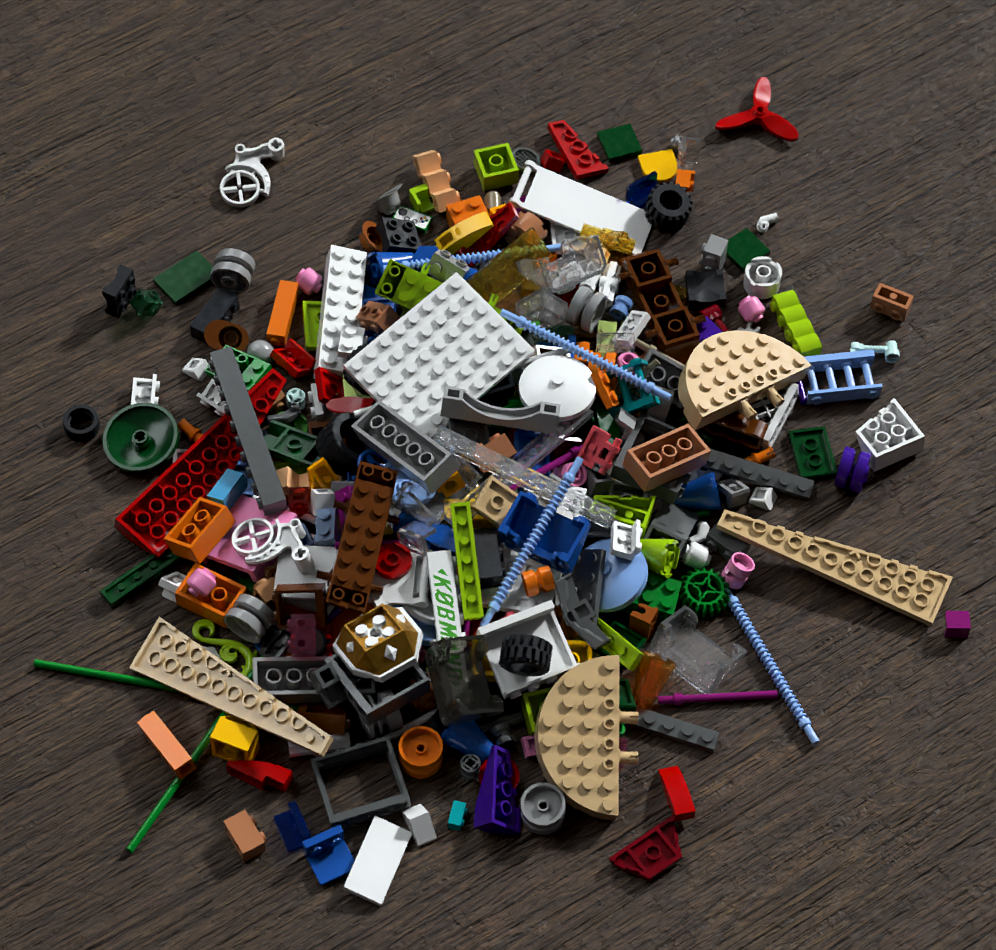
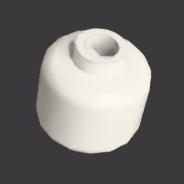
[681,542,711,570]

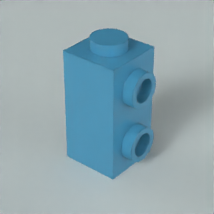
[207,469,248,511]

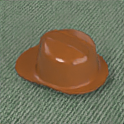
[358,221,383,252]
[204,320,249,351]

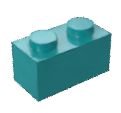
[448,800,468,831]

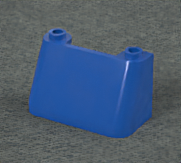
[498,491,591,575]

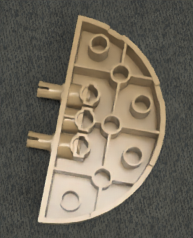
[678,330,812,430]
[534,655,639,821]

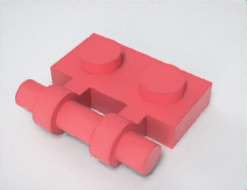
[577,425,622,475]

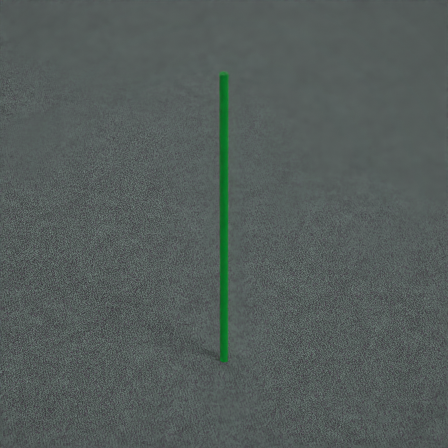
[33,659,300,713]

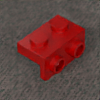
[270,339,316,378]

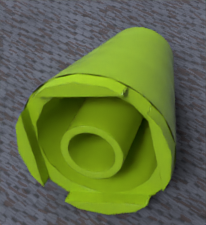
[640,539,680,578]

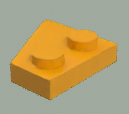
[307,457,340,497]

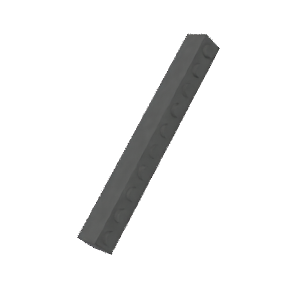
[208,346,287,516]

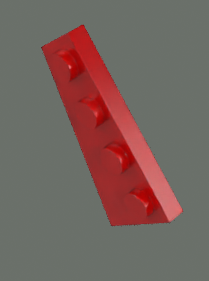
[547,120,609,180]
[457,202,519,268]

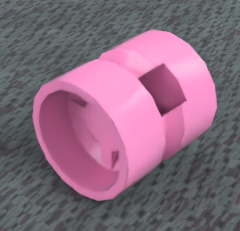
[552,462,587,487]
[720,552,755,589]

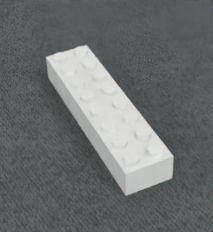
[313,245,367,379]

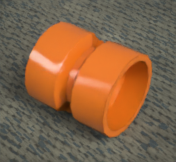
[521,565,555,597]

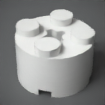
[743,256,782,299]

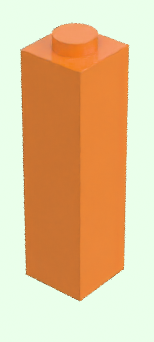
[266,280,299,347]
[137,711,197,780]

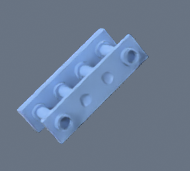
[804,350,882,405]

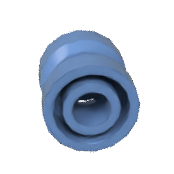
[609,295,633,321]

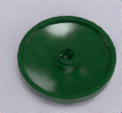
[103,403,179,474]

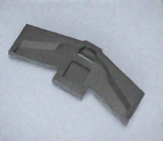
[554,572,611,650]

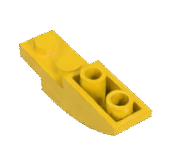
[435,212,494,255]

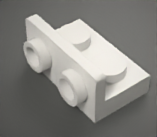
[613,310,651,349]

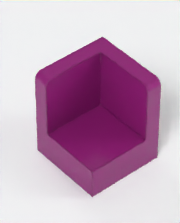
[944,611,971,638]

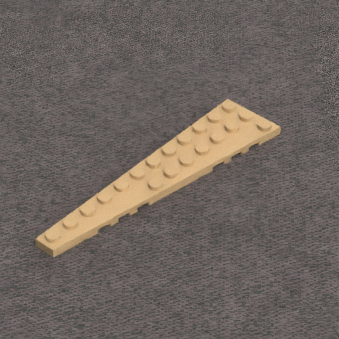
[716,510,953,627]

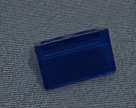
[625,171,658,208]
[274,801,311,852]

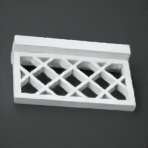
[737,383,799,450]

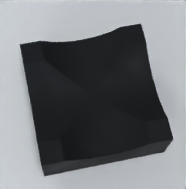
[376,217,421,254]
[102,264,137,318]
[685,269,726,309]

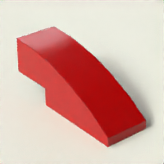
[226,760,293,793]
[658,766,696,822]

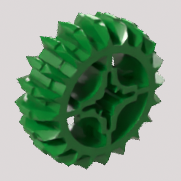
[678,567,731,619]

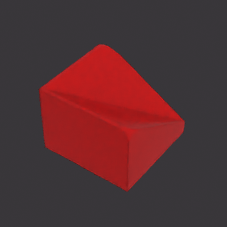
[540,149,565,173]

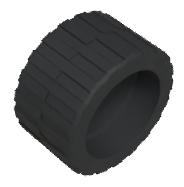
[315,412,378,477]

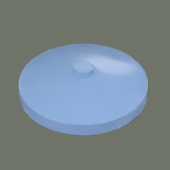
[586,538,648,613]

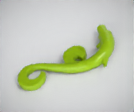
[192,619,258,677]

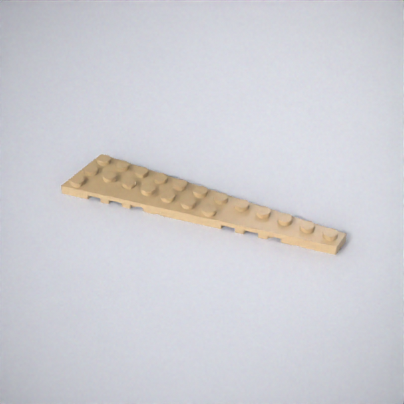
[129,617,334,757]

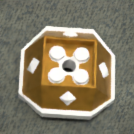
[333,604,423,683]

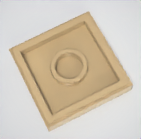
[471,475,518,528]

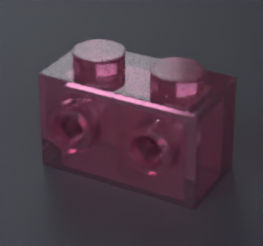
[287,614,316,657]

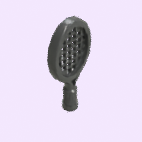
[512,147,541,174]

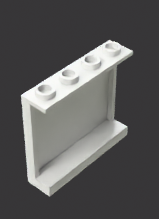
[476,600,580,699]

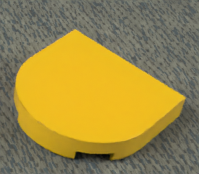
[638,149,678,184]

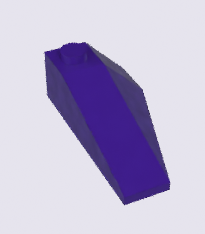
[474,745,521,834]

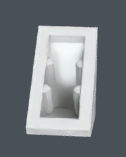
[401,804,437,847]

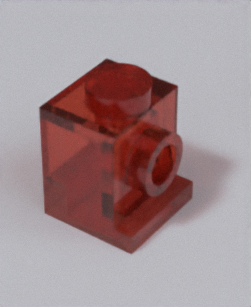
[288,487,311,517]

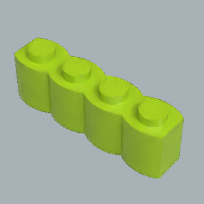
[770,290,822,357]

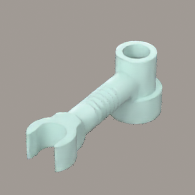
[850,341,900,363]

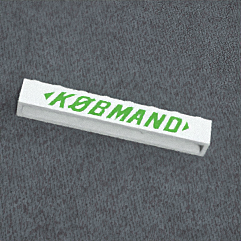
[426,550,474,711]

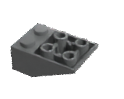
[643,501,699,557]

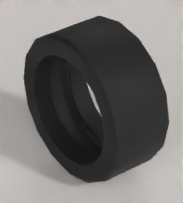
[63,404,100,442]

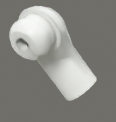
[688,521,710,544]

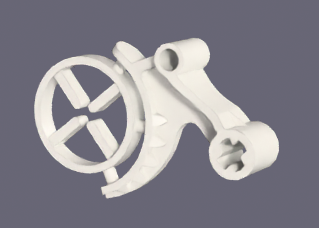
[220,138,285,207]
[232,518,314,572]

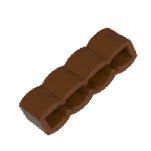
[688,413,768,449]

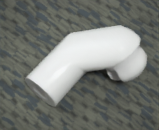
[756,213,778,233]

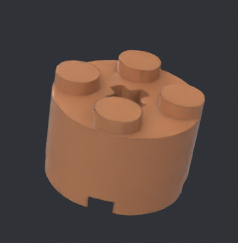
[504,211,547,249]

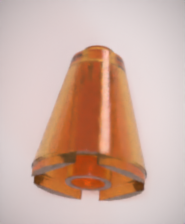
[633,651,676,709]

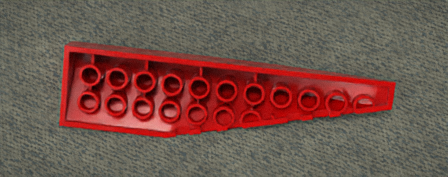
[114,368,287,558]

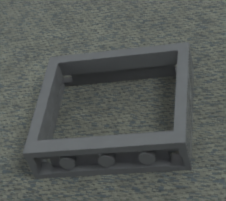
[610,412,703,505]
[324,653,431,726]
[310,736,411,829]

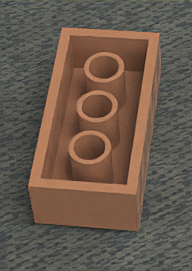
[622,423,711,492]

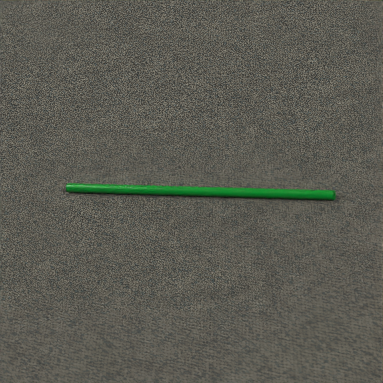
[126,656,264,853]

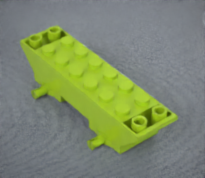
[374,259,524,335]

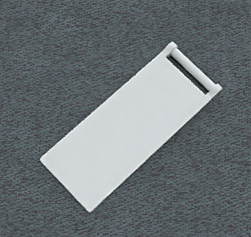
[509,160,652,255]
[274,545,433,608]

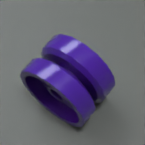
[834,446,872,494]

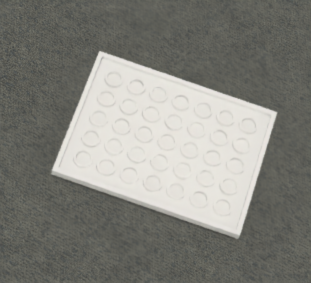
[343,272,535,439]

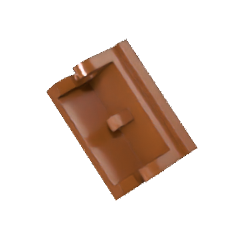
[629,603,659,643]

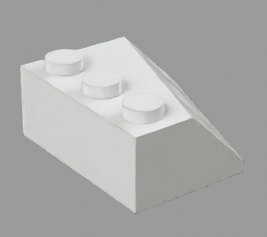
[856,398,925,472]

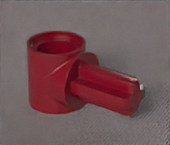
[698,304,729,332]

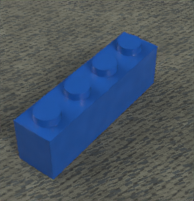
[392,508,457,564]

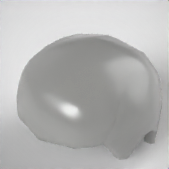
[246,340,274,363]

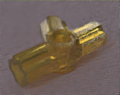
[579,223,636,256]

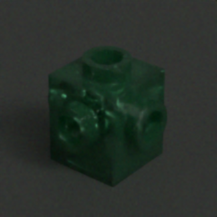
[129,289,163,317]

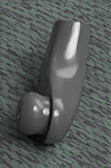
[267,402,301,425]

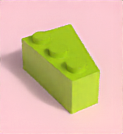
[588,495,656,539]

